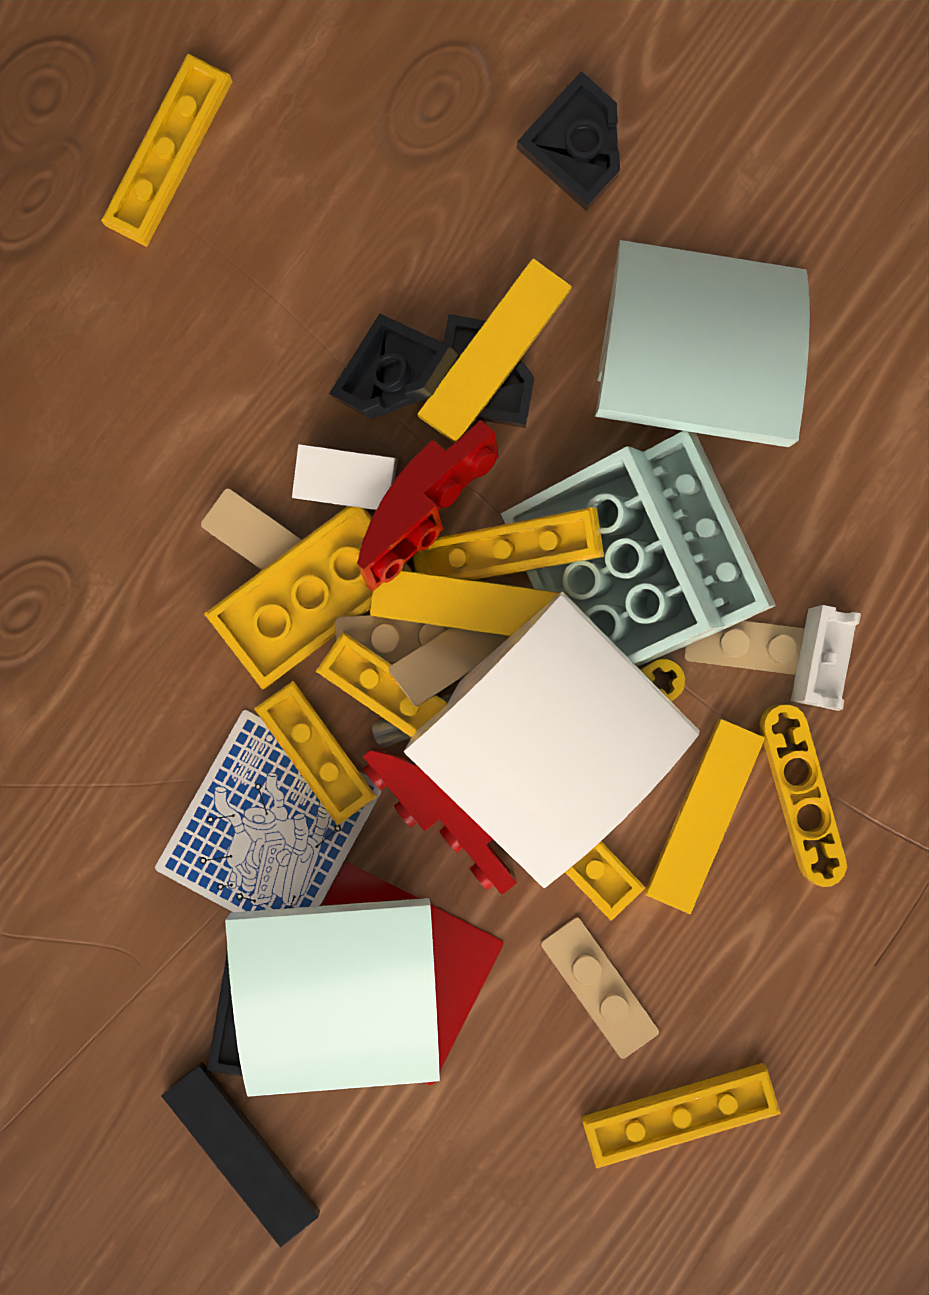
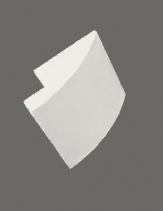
[404,591,700,888]

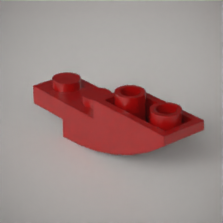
[357,420,499,592]
[363,748,517,895]

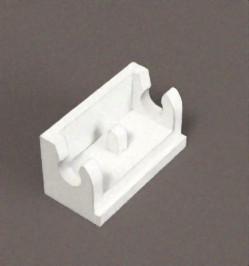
[292,444,398,510]
[791,605,861,711]

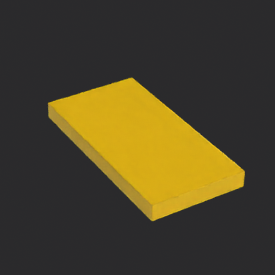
[204,506,412,690]

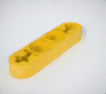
[759,704,847,887]

